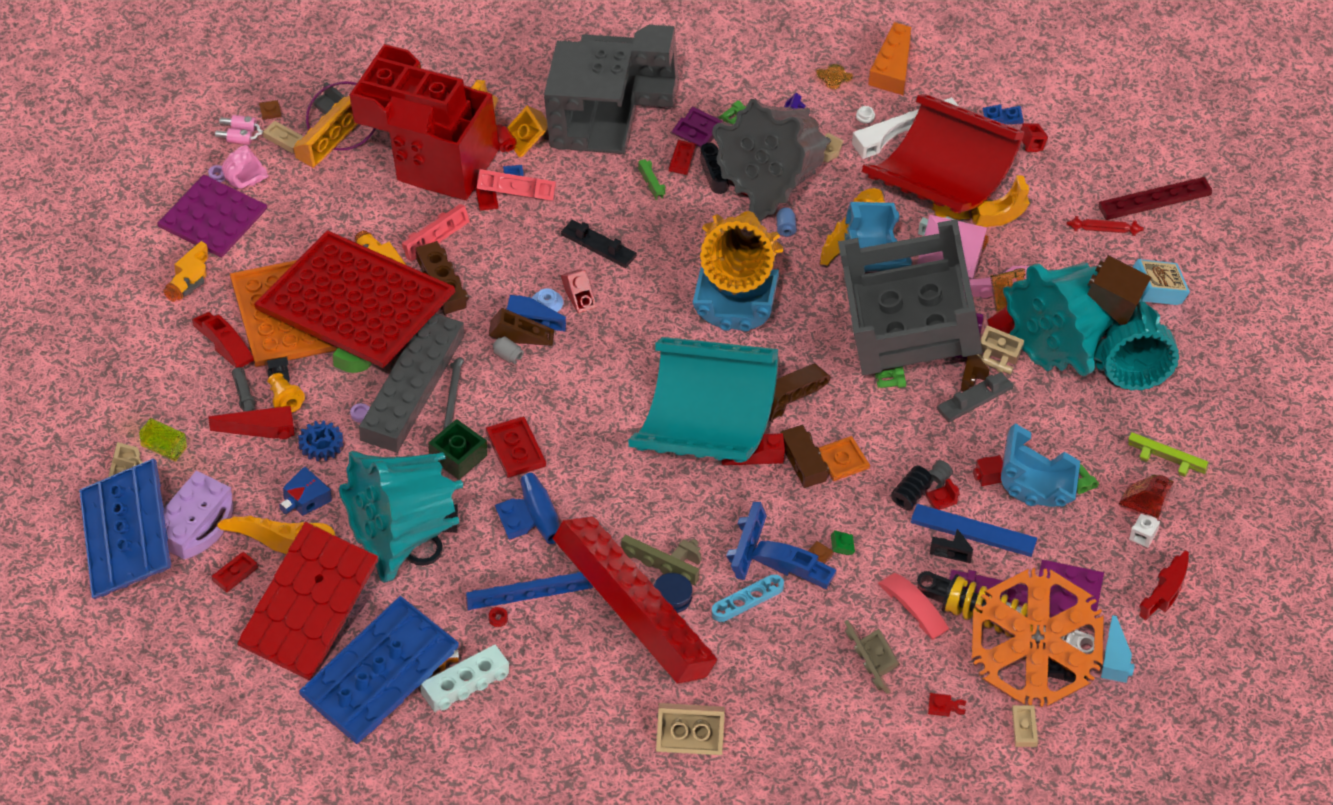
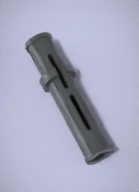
[232,367,255,412]

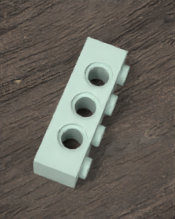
[421,645,509,712]

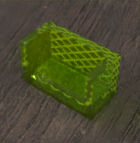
[139,418,187,462]

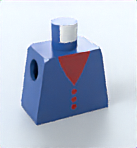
[279,467,332,516]

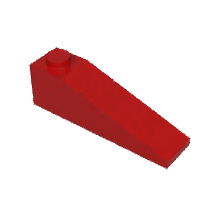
[208,406,295,439]

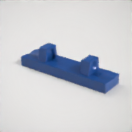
[726,502,767,580]

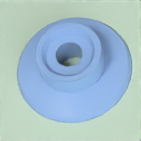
[532,288,563,312]

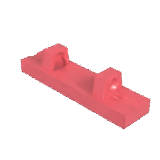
[402,204,470,262]

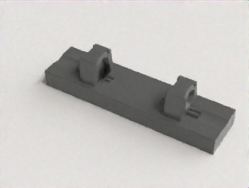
[937,372,1013,422]

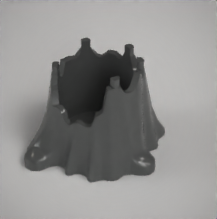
[712,98,831,221]

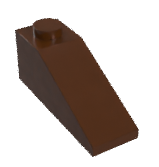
[489,308,554,346]

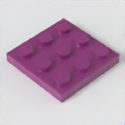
[1038,559,1104,625]

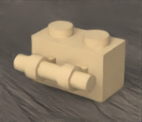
[977,326,1024,375]

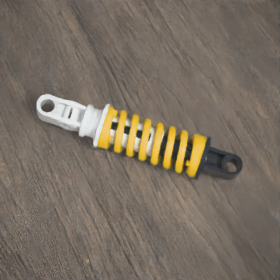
[917,571,1094,654]

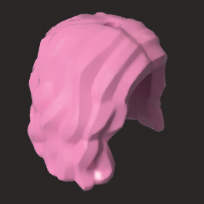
[222,145,269,188]

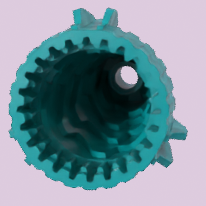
[1094,297,1179,390]

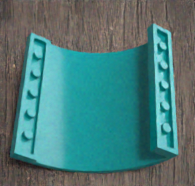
[628,337,778,462]

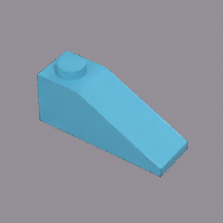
[1101,615,1135,683]

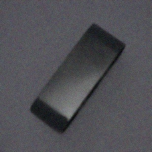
[700,143,729,194]

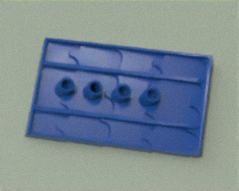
[79,458,171,599]
[299,596,459,744]

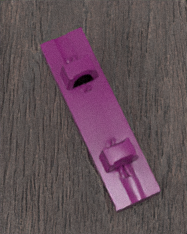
[949,569,1028,606]

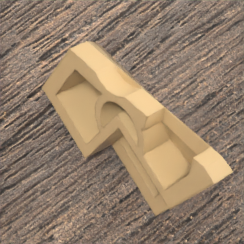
[108,442,143,477]

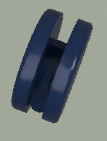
[653,573,692,613]

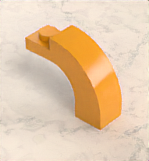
[971,175,1030,227]

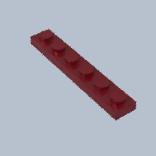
[1098,177,1212,220]

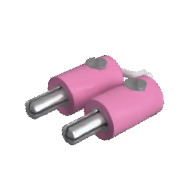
[215,115,263,145]

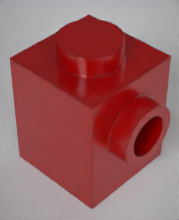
[973,455,1003,487]

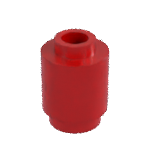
[496,125,517,152]

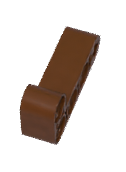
[769,363,831,423]

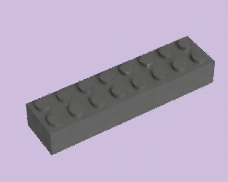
[359,313,464,453]

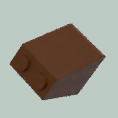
[1087,255,1152,325]

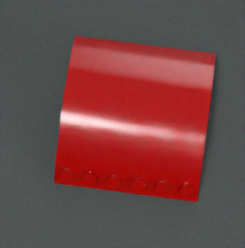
[861,94,1025,213]

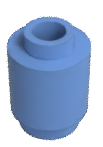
[776,208,796,237]

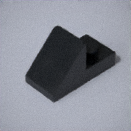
[265,357,290,382]
[930,529,973,563]

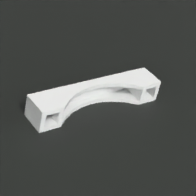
[852,98,958,159]

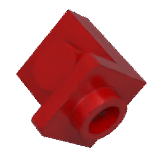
[926,478,960,510]

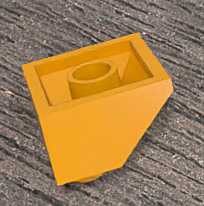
[507,105,548,158]

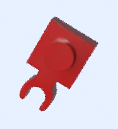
[928,693,966,717]

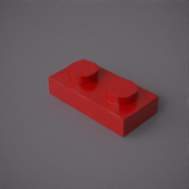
[212,551,258,593]

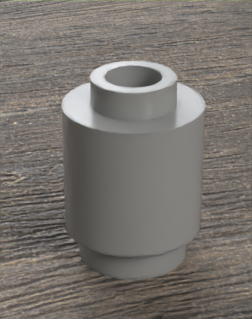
[493,336,524,364]

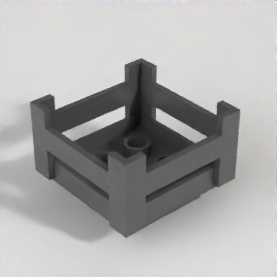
[838,219,982,375]

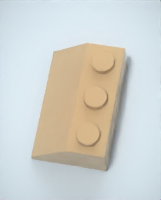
[656,703,725,755]

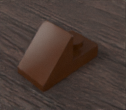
[960,354,989,392]

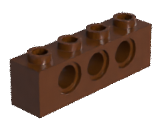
[415,241,469,315]

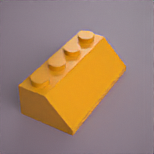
[293,96,358,168]

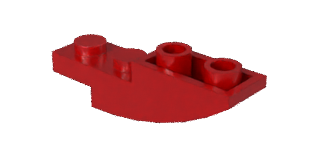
[192,312,254,368]
[1139,550,1189,620]

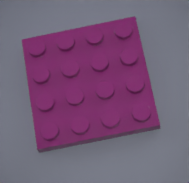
[157,174,267,258]

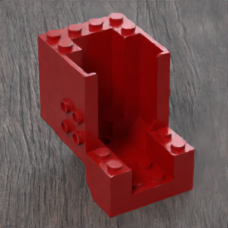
[349,44,499,201]

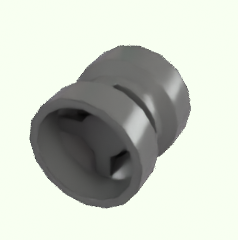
[929,460,953,489]

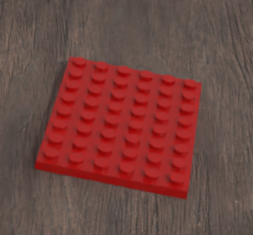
[254,230,455,368]

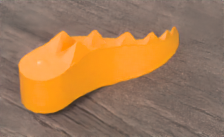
[819,188,885,266]
[217,515,335,554]

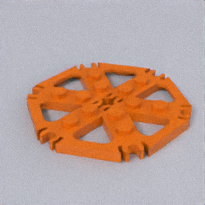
[971,568,1104,707]

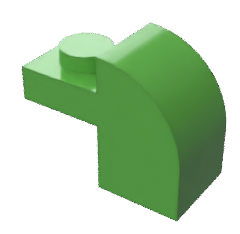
[333,348,372,373]

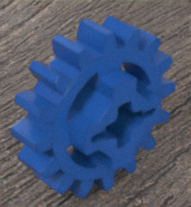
[298,420,343,462]

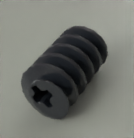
[891,466,931,511]

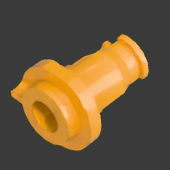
[267,373,305,413]

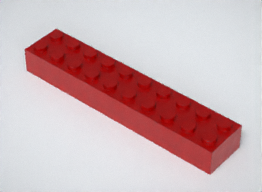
[553,516,718,684]

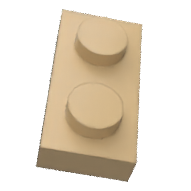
[263,121,304,153]
[1012,705,1038,747]

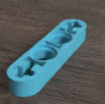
[712,575,784,622]

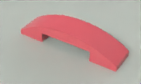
[476,169,556,201]
[878,573,949,640]

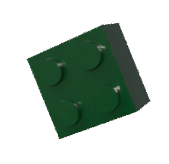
[428,419,487,480]

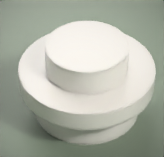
[856,106,875,123]

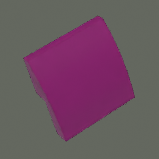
[671,106,724,148]

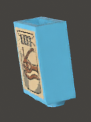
[1133,259,1190,305]

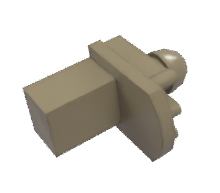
[671,539,702,565]

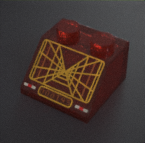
[1119,475,1174,518]

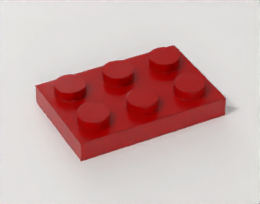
[486,416,546,478]

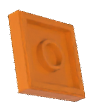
[818,436,870,482]

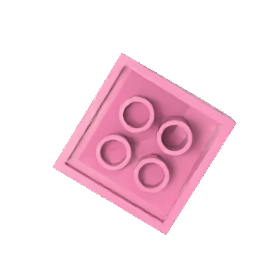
[917,215,987,279]

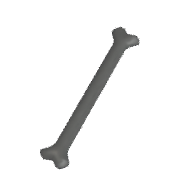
[442,357,464,431]

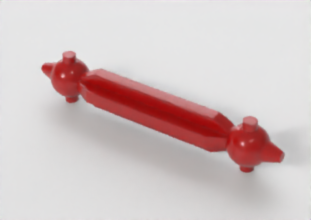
[1066,216,1144,236]

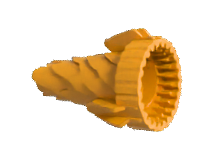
[700,211,783,295]

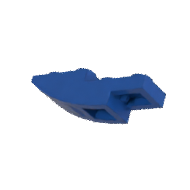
[750,541,837,589]

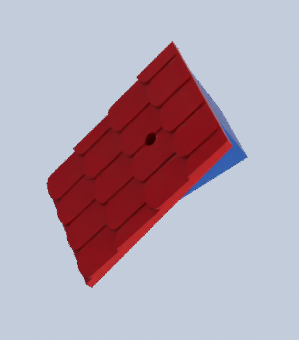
[237,522,378,681]

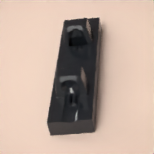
[561,220,637,268]

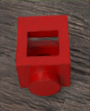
[1020,123,1049,152]

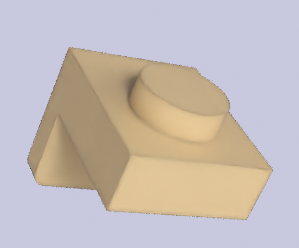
[823,133,843,162]

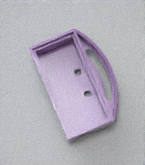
[163,470,233,559]

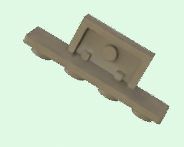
[844,620,900,694]

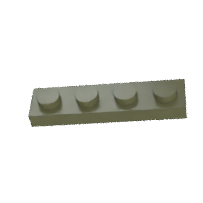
[621,534,699,586]

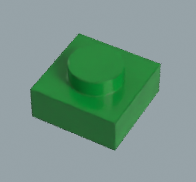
[830,530,855,555]

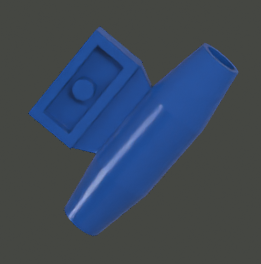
[495,473,560,544]

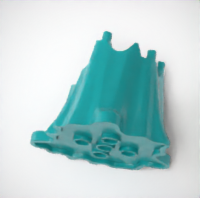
[1003,262,1115,376]
[339,451,463,583]

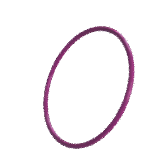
[306,81,376,151]

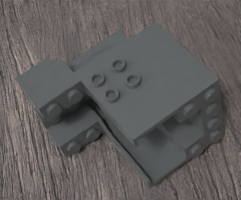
[544,25,679,154]

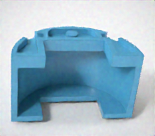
[845,202,912,273]
[693,267,779,331]
[1001,423,1080,507]

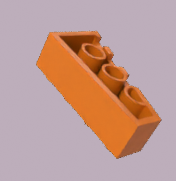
[868,22,911,96]

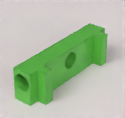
[638,159,665,200]

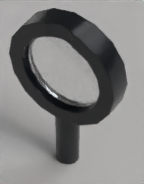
[406,536,442,566]

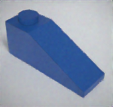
[507,295,566,332]

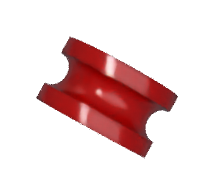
[489,607,508,627]

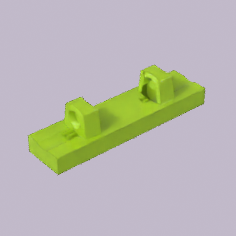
[1128,432,1209,477]

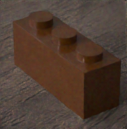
[780,425,829,488]

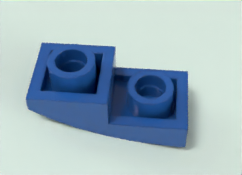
[983,104,1024,125]

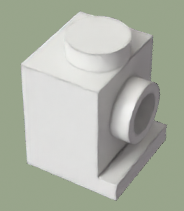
[1129,514,1160,548]

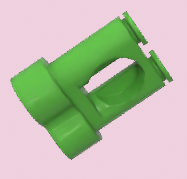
[719,100,746,124]
[875,366,906,388]
[1076,464,1099,494]

